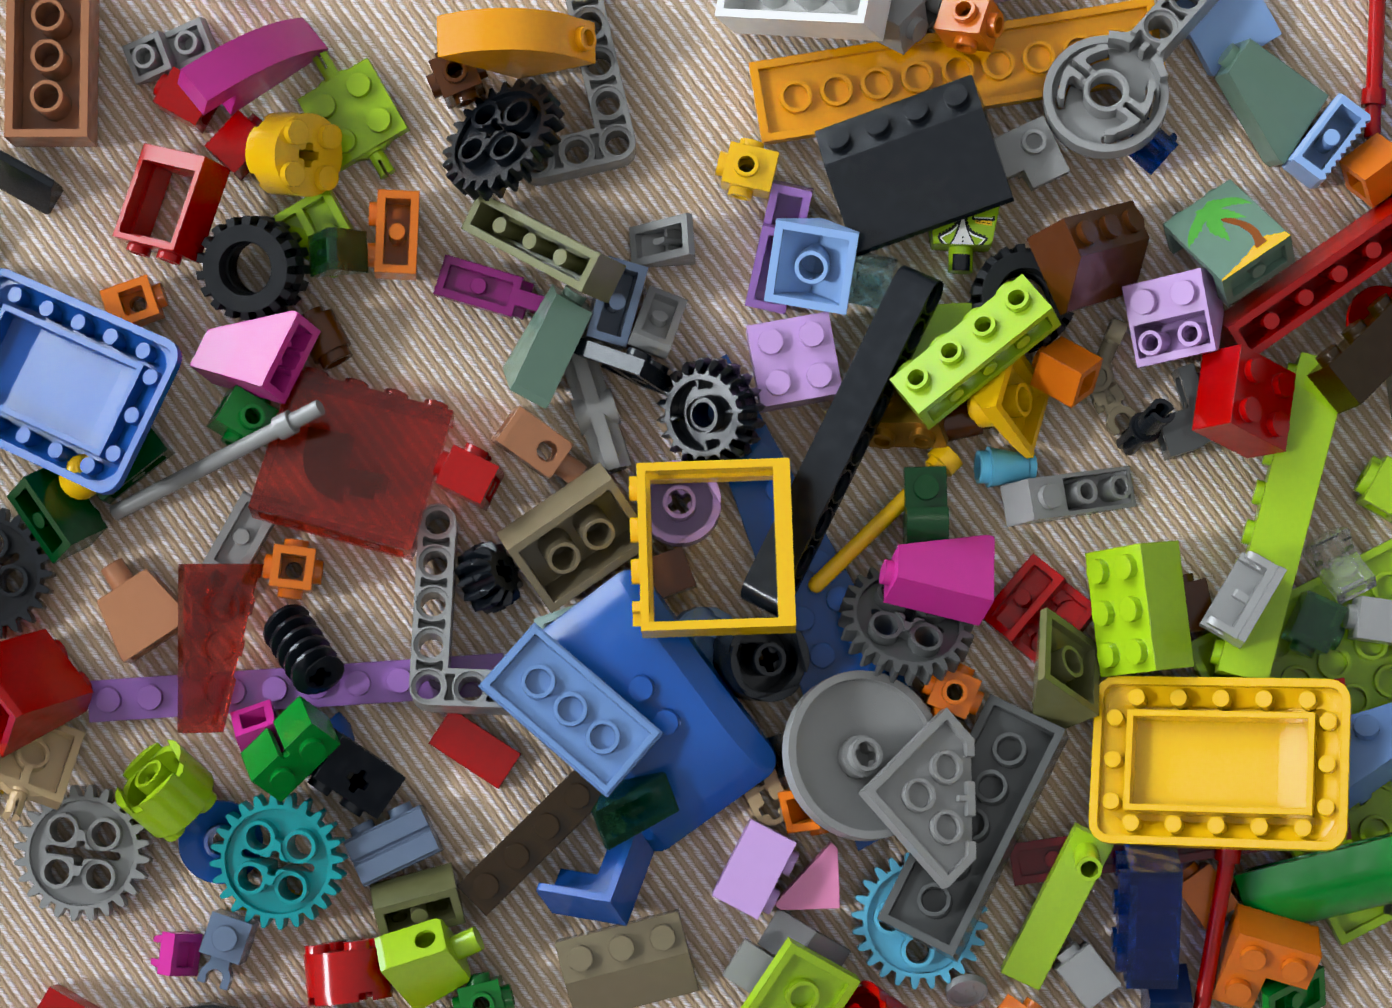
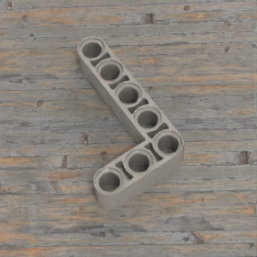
[529,0,636,186]
[409,503,510,715]

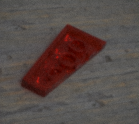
[177,564,264,733]

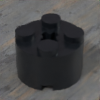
[713,617,810,702]

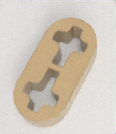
[744,770,784,826]

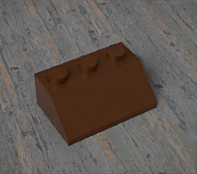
[1026,200,1149,315]

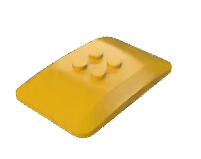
[1089,676,1352,851]

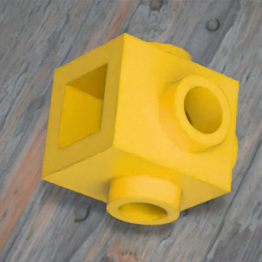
[715,138,779,201]

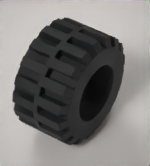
[196,216,311,321]
[969,244,1074,353]

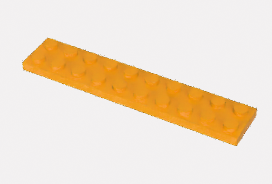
[748,0,1166,145]

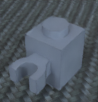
[196,909,260,991]

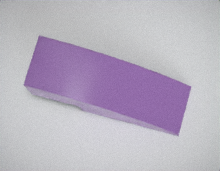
[745,180,814,314]

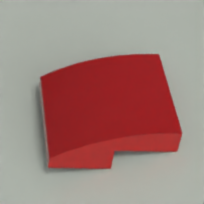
[983,553,1093,664]

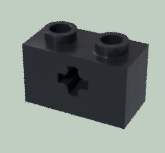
[307,727,406,819]

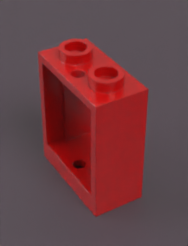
[112,143,231,266]

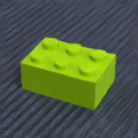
[1085,540,1194,678]

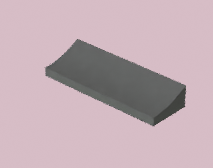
[877,694,1068,962]

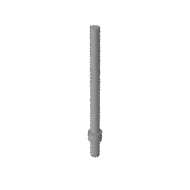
[109,400,325,521]

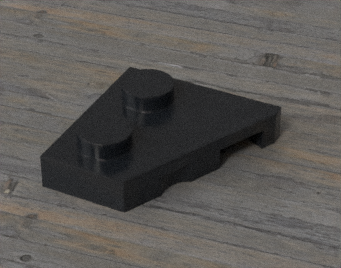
[574,338,673,396]

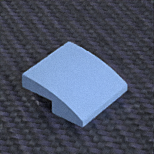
[1176,0,1282,76]

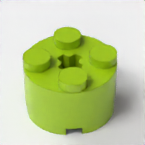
[115,740,217,842]

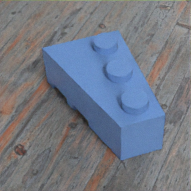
[1349,702,1392,809]

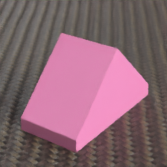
[775,841,840,910]

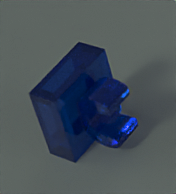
[1129,117,1179,175]

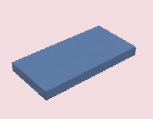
[478,622,663,799]

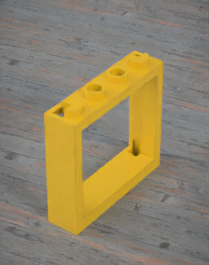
[629,458,796,638]

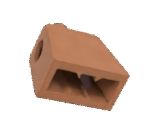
[491,406,587,483]
[97,558,197,664]

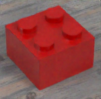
[1192,344,1296,458]

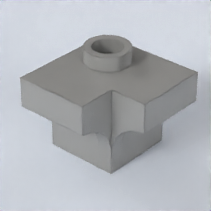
[995,115,1070,191]

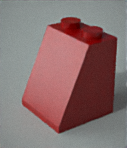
[0,629,94,758]

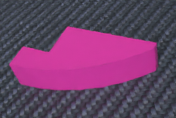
[177,18,328,115]

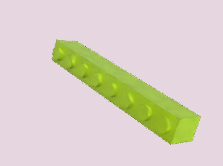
[1209,352,1338,678]

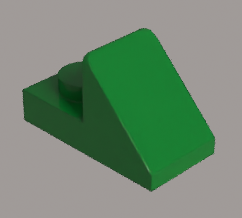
[1258,965,1326,1008]

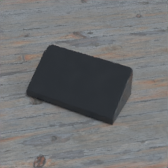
[0,150,64,214]

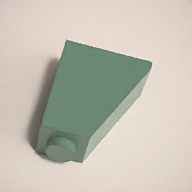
[1214,38,1329,167]
[503,284,593,409]

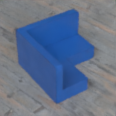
[536,828,654,926]

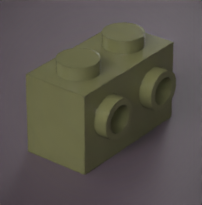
[370,863,466,935]

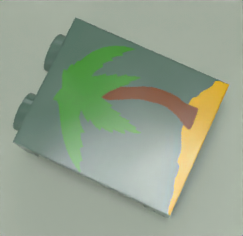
[1163,179,1295,307]

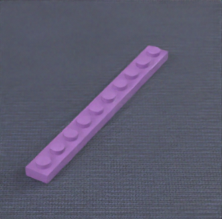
[88,653,504,723]

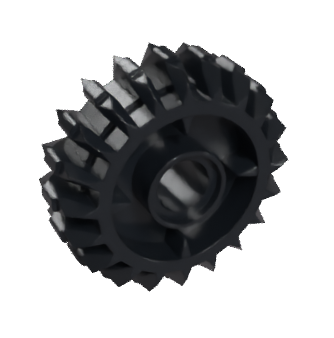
[656,357,766,461]

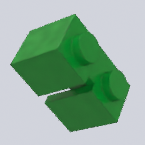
[240,695,341,802]

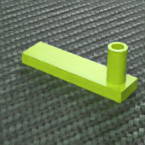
[1000,822,1114,990]

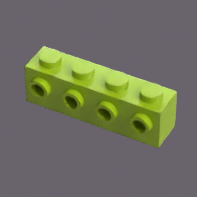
[889,274,1061,430]

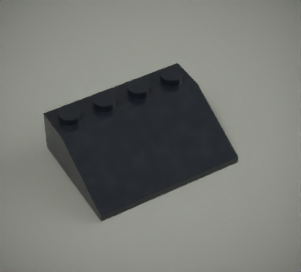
[815,74,1014,257]

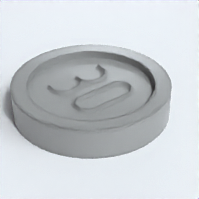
[945,974,988,1007]

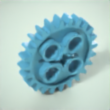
[851,852,988,989]

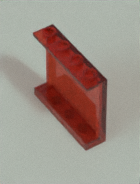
[248,367,455,561]

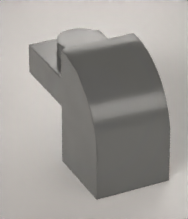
[1158,363,1211,461]

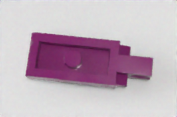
[433,254,544,320]

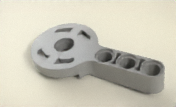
[1043,0,1219,159]

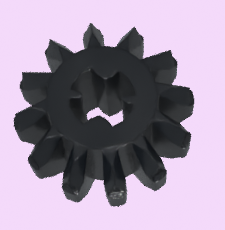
[454,541,523,614]

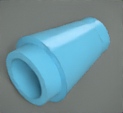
[974,446,1037,488]

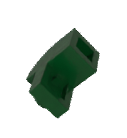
[902,466,949,544]

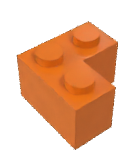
[1212,903,1322,1008]

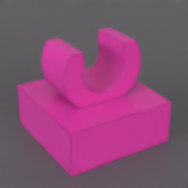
[151,931,203,976]

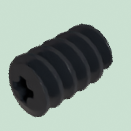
[263,604,345,695]

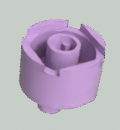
[651,460,721,547]

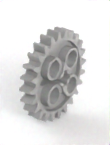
[14,785,153,921]

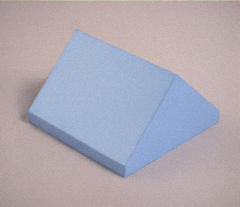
[764,218,860,315]

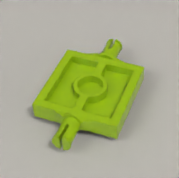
[297,51,410,179]

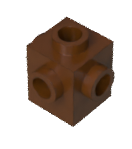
[426,51,488,109]

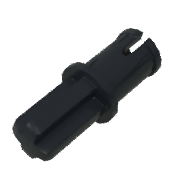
[1116,398,1175,455]

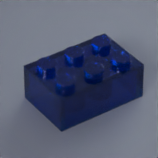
[1111,844,1183,989]

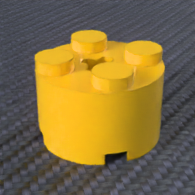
[245,112,342,197]

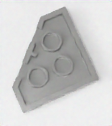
[858,708,976,889]

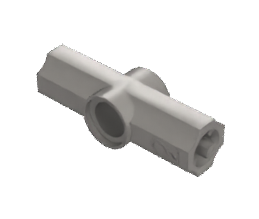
[564,354,631,474]

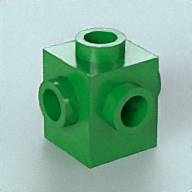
[206,385,279,447]
[452,971,516,1008]

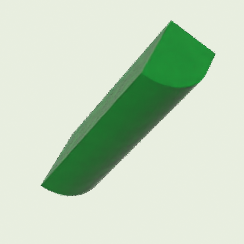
[1234,832,1392,924]

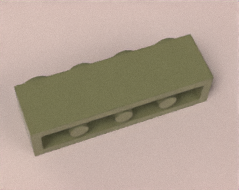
[461,196,626,304]

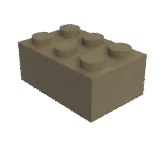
[496,462,655,613]

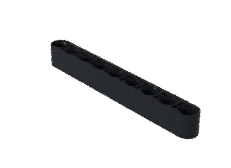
[741,265,944,617]

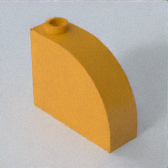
[437,8,597,79]

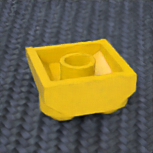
[967,355,1051,459]

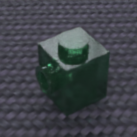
[1281,590,1348,659]

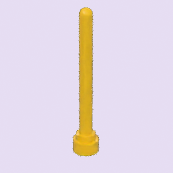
[808,445,963,593]

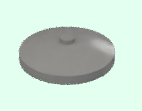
[782,670,933,841]

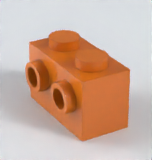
[367,189,420,281]

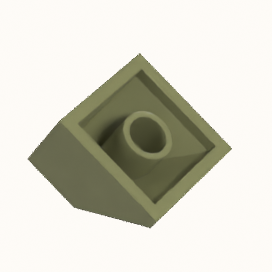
[1032,608,1100,729]

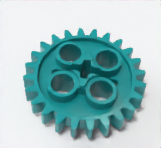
[209,792,348,930]

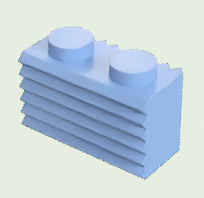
[1282,93,1371,189]

